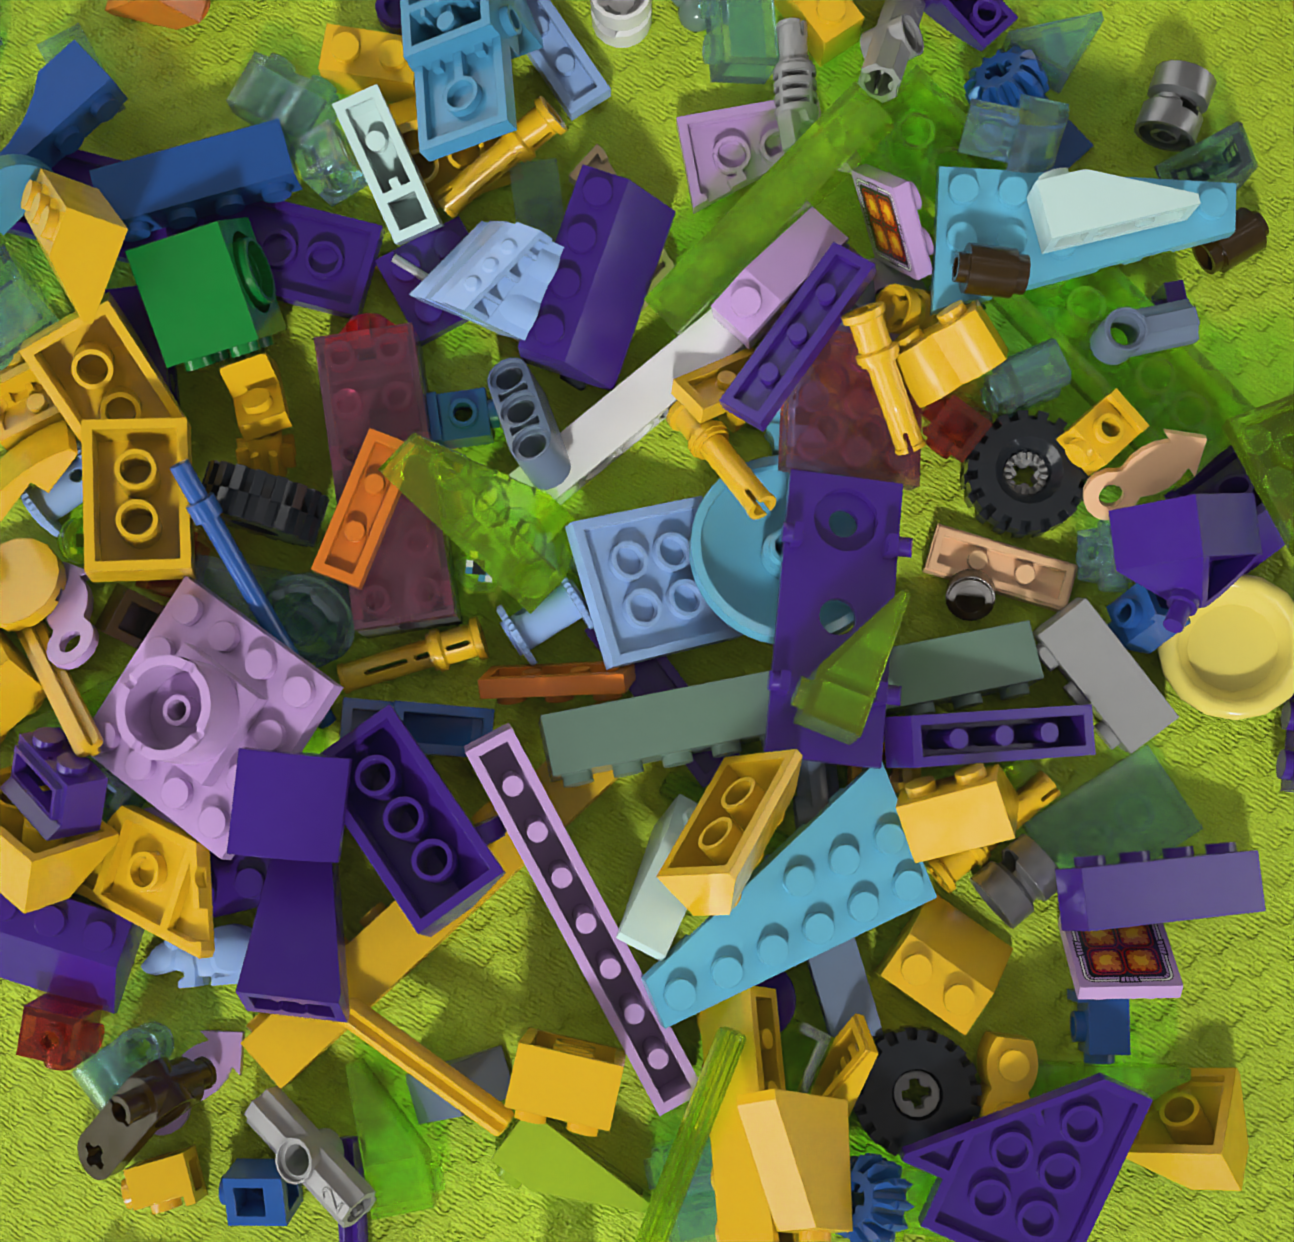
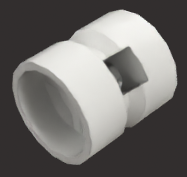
[590,0,652,48]

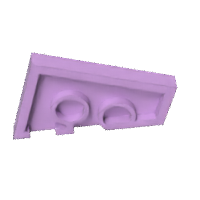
[676,92,826,214]

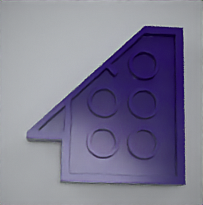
[899,1073,1153,1242]

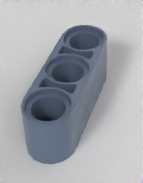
[487,358,571,490]
[806,937,883,1042]

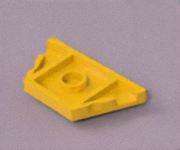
[75,805,215,959]

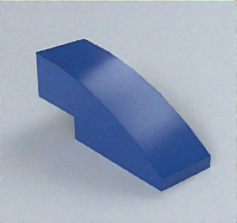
[339,697,494,758]

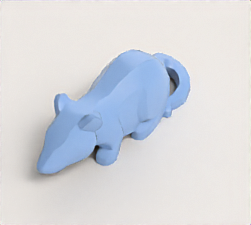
[141,924,252,988]

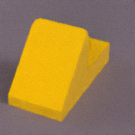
[671,348,755,433]
[219,353,292,442]

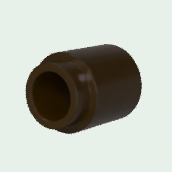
[1192,207,1269,275]
[952,242,1031,299]

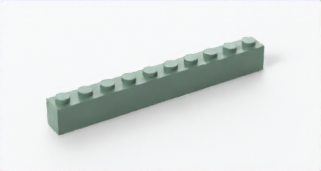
[539,620,1044,788]

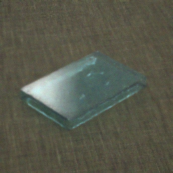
[1022,745,1203,869]

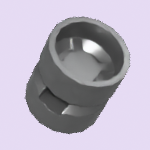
[1134,60,1217,152]
[969,834,1059,929]

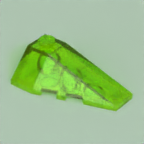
[378,432,576,614]

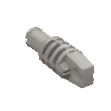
[773,18,819,156]

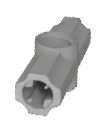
[857,0,926,103]
[244,1086,377,1228]

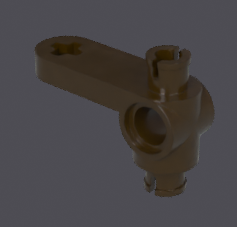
[77,1056,217,1180]

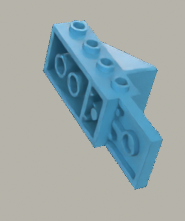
[400,0,543,162]

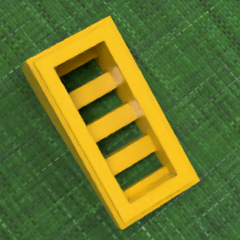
[800,1013,879,1118]

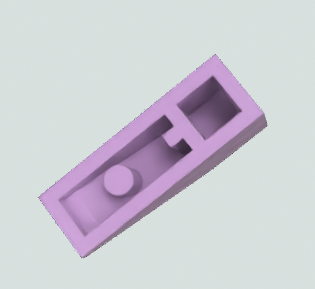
[711,206,849,350]

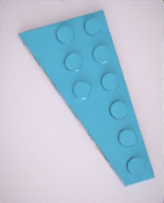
[930,166,1236,316]
[641,762,937,1029]

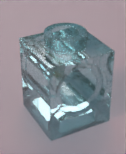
[289,119,368,207]

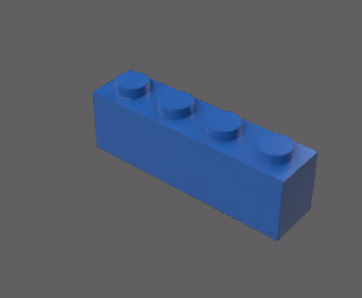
[89,118,303,242]

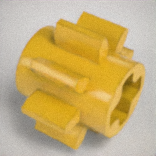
[235,430,296,477]

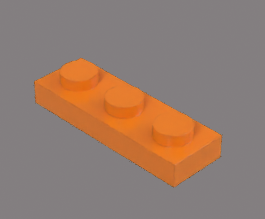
[311,428,419,590]
[478,661,636,705]

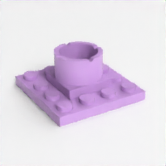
[91,576,344,860]

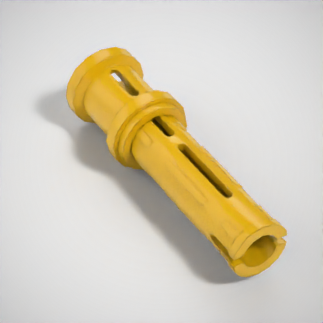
[434,96,568,218]
[841,301,926,455]
[666,400,776,520]
[337,616,489,694]
[923,771,1061,893]

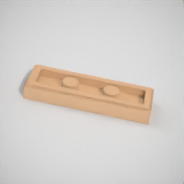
[922,524,1079,612]

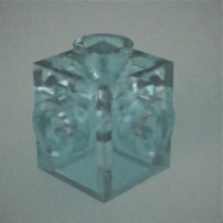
[1076,520,1134,592]

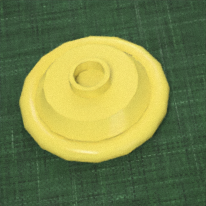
[1157,574,1294,720]

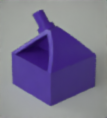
[1109,493,1262,633]

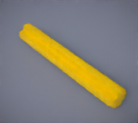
[15,620,104,758]
[338,997,514,1136]

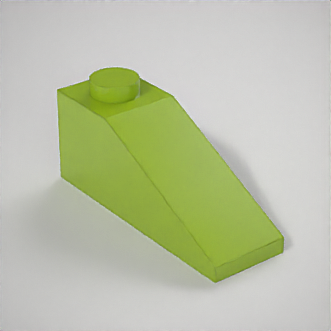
[491,1117,651,1213]

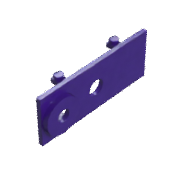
[764,469,913,769]

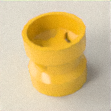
[875,283,939,335]

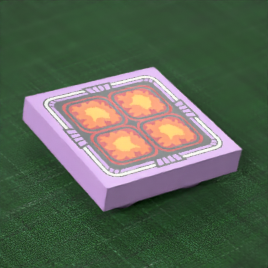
[851,163,934,280]
[1058,913,1184,1000]

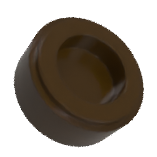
[946,569,995,621]

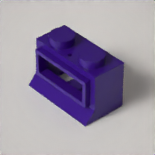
[0,727,108,841]

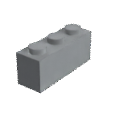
[1033,597,1179,754]

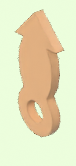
[1082,429,1207,521]

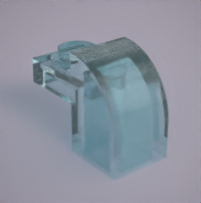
[958,94,1069,173]

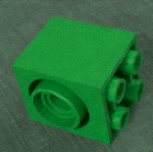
[125,217,287,372]

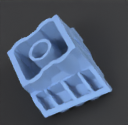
[409,221,564,341]

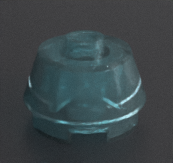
[266,570,356,668]

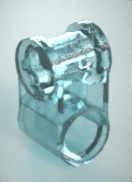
[71,1022,174,1112]

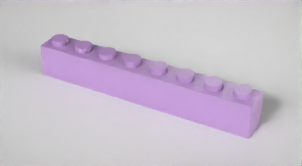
[464,722,705,1116]

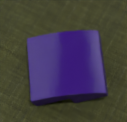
[227,747,352,863]

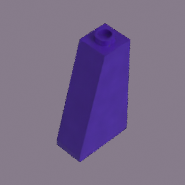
[236,858,350,1023]

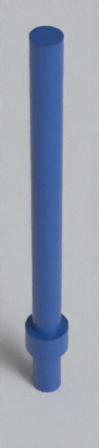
[169,459,336,729]

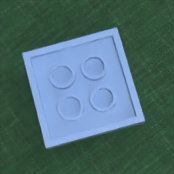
[565,496,744,670]

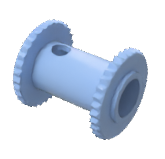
[20,440,83,537]
[496,569,594,666]

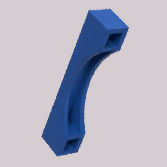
[0,39,128,168]

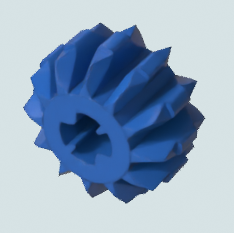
[963,45,1050,129]
[835,1153,915,1242]

